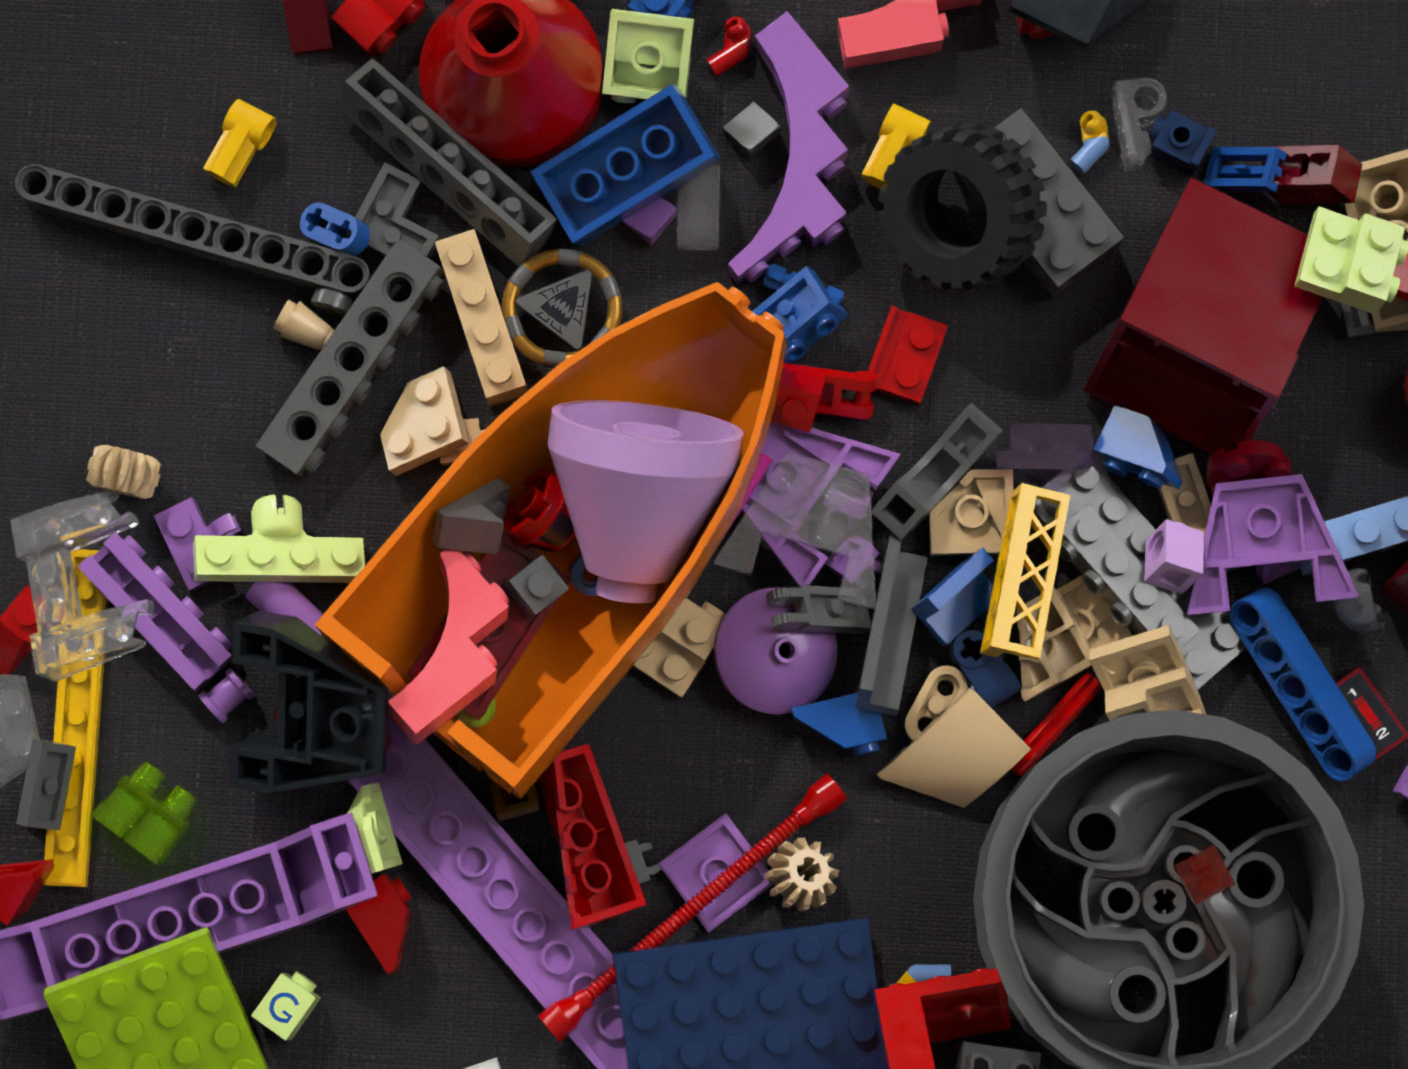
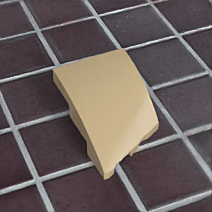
[1017,575,1134,702]
[1089,625,1207,721]
[876,688,1031,808]

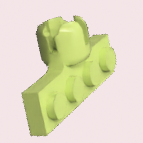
[193,495,365,583]

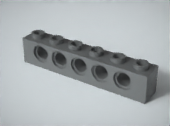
[337,58,557,267]
[256,238,444,477]

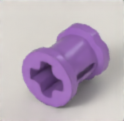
[198,667,255,724]

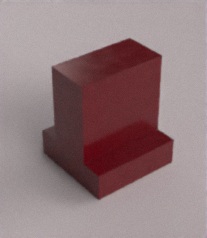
[1082,178,1323,455]

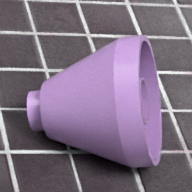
[548,400,744,603]

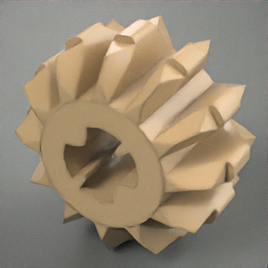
[86,445,161,499]
[764,837,839,912]

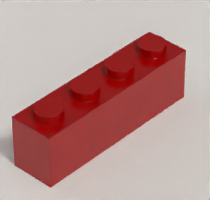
[536,744,647,930]

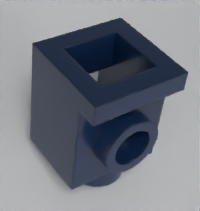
[1147,109,1217,176]

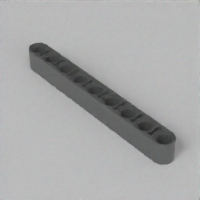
[15,164,372,301]

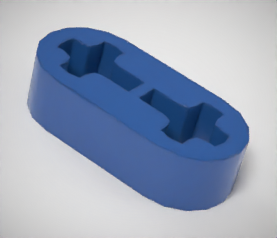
[300,202,370,256]

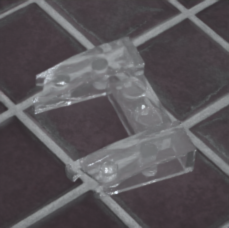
[10,490,154,682]

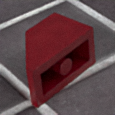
[282,0,334,55]

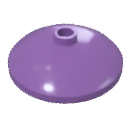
[714,587,838,714]

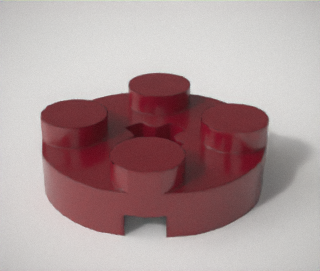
[1206,440,1293,499]

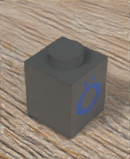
[502,555,569,618]

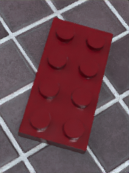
[407,532,571,720]

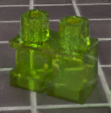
[91,762,197,865]

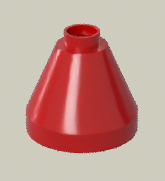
[419,0,604,168]

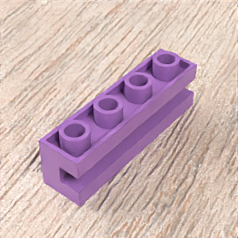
[77,532,233,693]

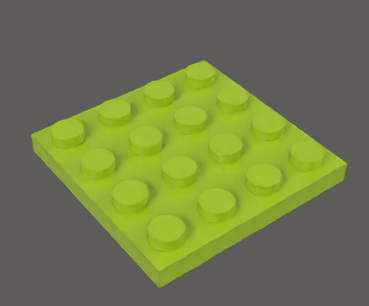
[44,927,269,1069]

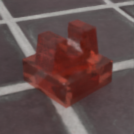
[1173,845,1235,905]

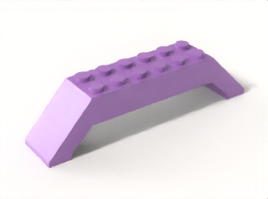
[0,813,378,1023]

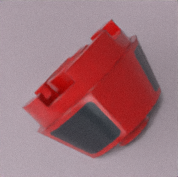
[502,467,575,553]

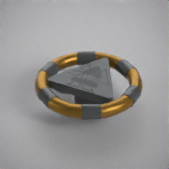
[501,248,623,367]

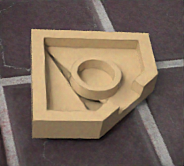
[380,366,469,476]
[929,469,1013,556]

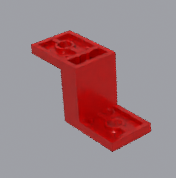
[875,968,1011,1069]

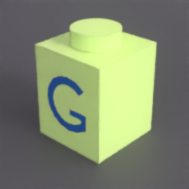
[251,971,321,1041]

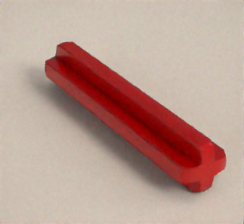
[1010,673,1102,777]

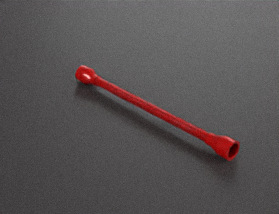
[538,774,848,1043]

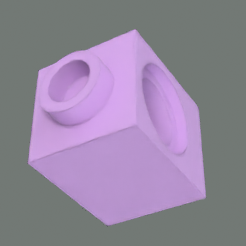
[1144,519,1204,594]

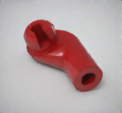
[706,16,752,77]

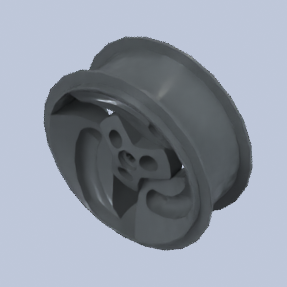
[973,710,1364,1069]

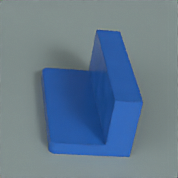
[911,547,993,646]

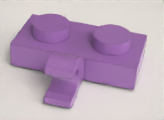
[154,498,242,592]

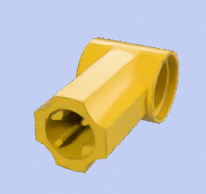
[203,99,277,188]
[861,103,931,189]

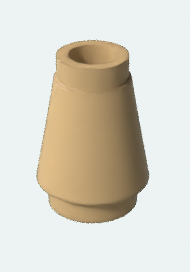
[273,299,335,350]

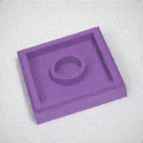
[658,813,775,933]

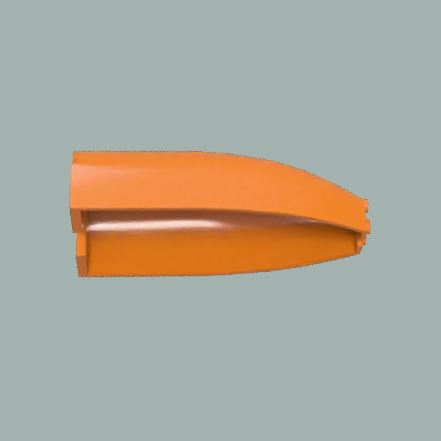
[315,282,787,799]

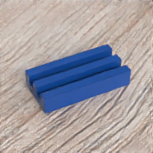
[1203,147,1287,192]

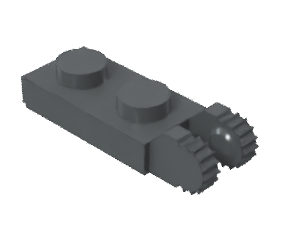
[766,585,871,634]

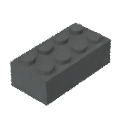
[954,108,1124,298]

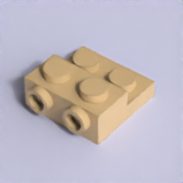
[633,592,725,699]

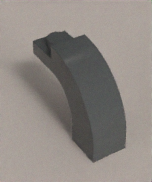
[870,403,1003,540]

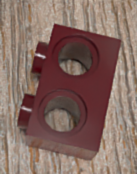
[1259,145,1363,204]

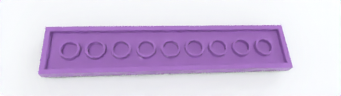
[348,715,627,1069]

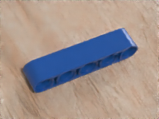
[1229,587,1376,782]

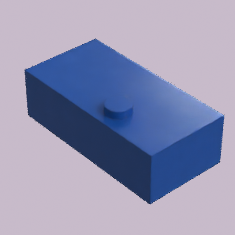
[531,84,722,246]

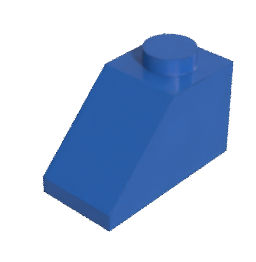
[791,693,887,756]

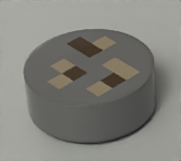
[310,287,354,317]

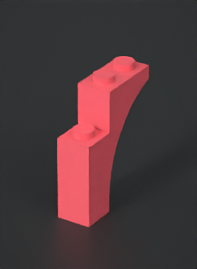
[837,0,982,69]
[388,549,509,746]

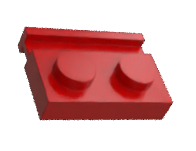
[868,306,948,406]

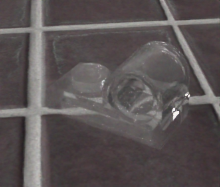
[1110,78,1167,172]

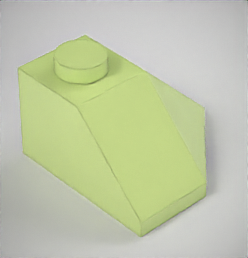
[347,782,403,874]

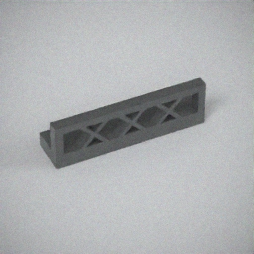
[855,535,928,716]

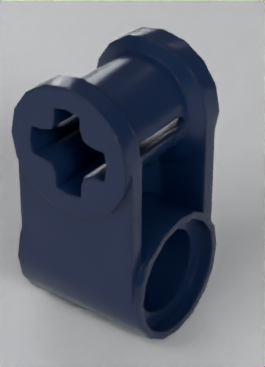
[949,630,1022,709]

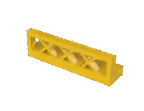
[980,483,1070,660]

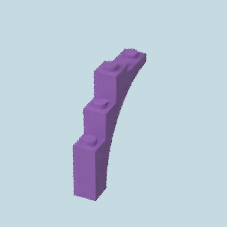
[728,11,849,285]

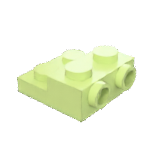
[602,9,694,103]
[1295,207,1408,314]

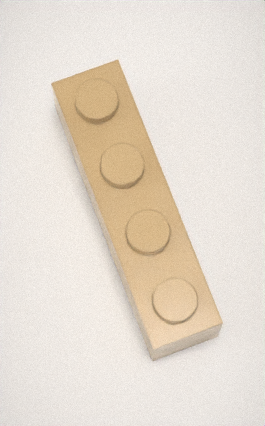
[435,229,528,407]

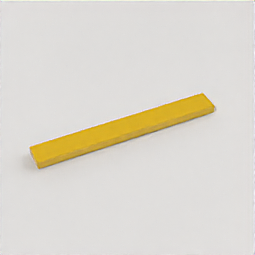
[44,549,109,888]

